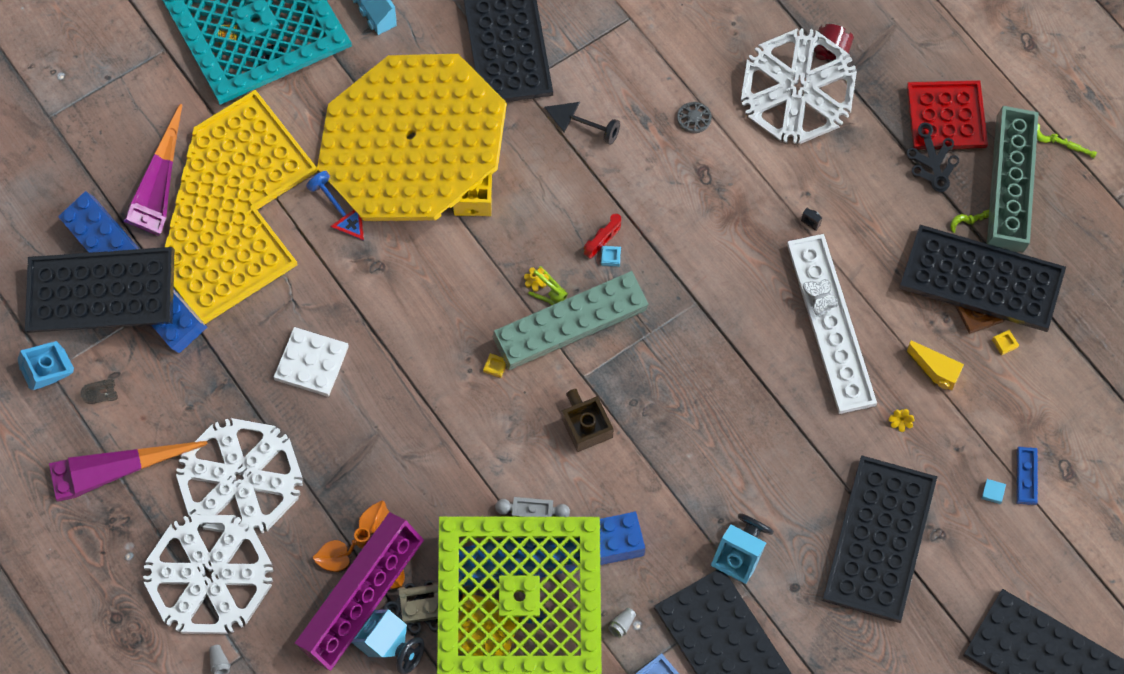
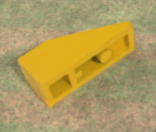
[907,340,964,391]

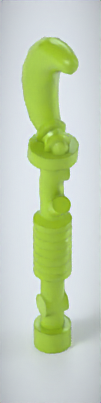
[1037,124,1097,158]
[950,209,989,233]

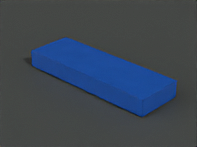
[1017,447,1038,505]

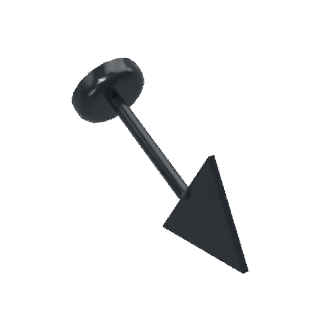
[544,102,620,145]

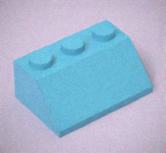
[352,0,397,35]

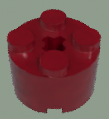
[814,24,854,61]

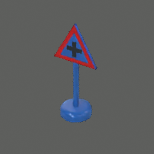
[306,171,364,241]

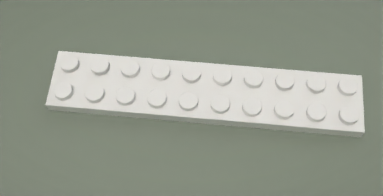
[787,234,877,414]

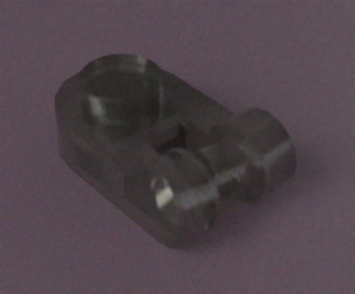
[81,379,118,404]

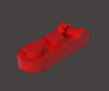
[583,213,621,259]

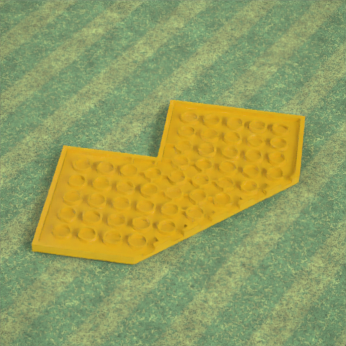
[165,90,318,324]

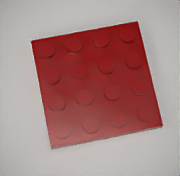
[907,80,988,150]

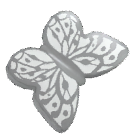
[803,279,839,316]

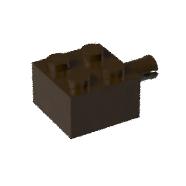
[562,389,614,452]

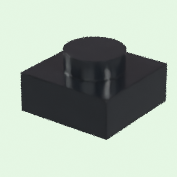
[801,208,822,231]

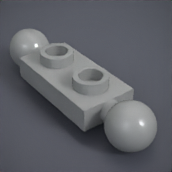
[495,497,570,517]

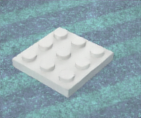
[274,327,349,397]

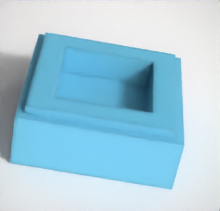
[601,246,621,267]
[982,479,1006,504]

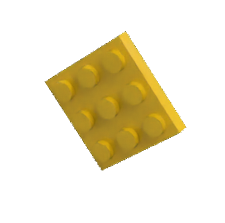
[458,594,519,656]

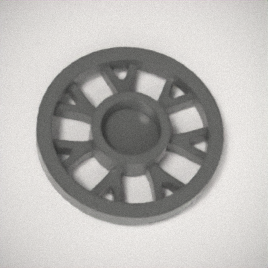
[677,102,712,133]

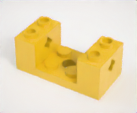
[453,173,492,216]

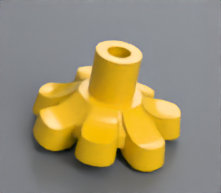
[524,267,549,292]
[889,409,915,432]

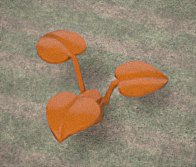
[313,500,405,589]

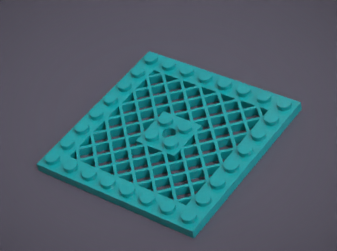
[162,0,352,105]

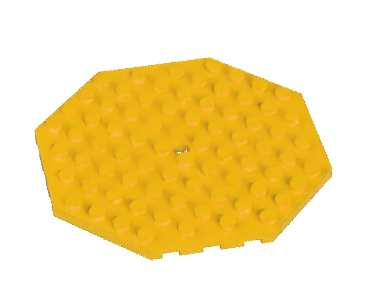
[317,54,507,221]

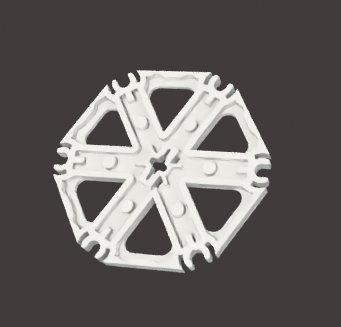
[741,28,857,144]
[176,418,303,533]
[143,515,273,634]

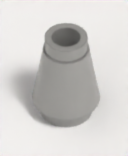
[608,608,636,638]
[209,645,231,674]

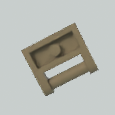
[399,582,438,624]

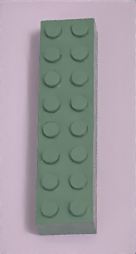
[987,106,1039,253]
[492,271,649,370]

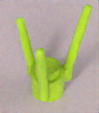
[528,266,568,305]

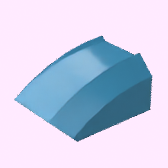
[18,341,74,390]

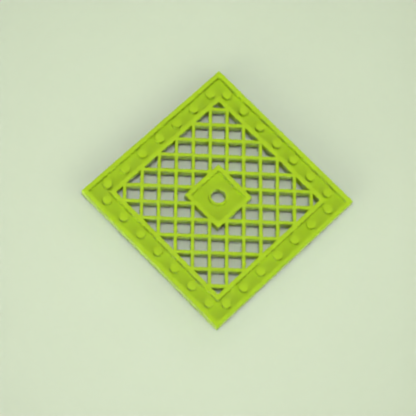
[437,517,602,674]

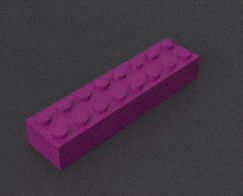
[294,512,424,671]

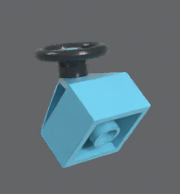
[711,513,774,584]
[351,610,425,674]

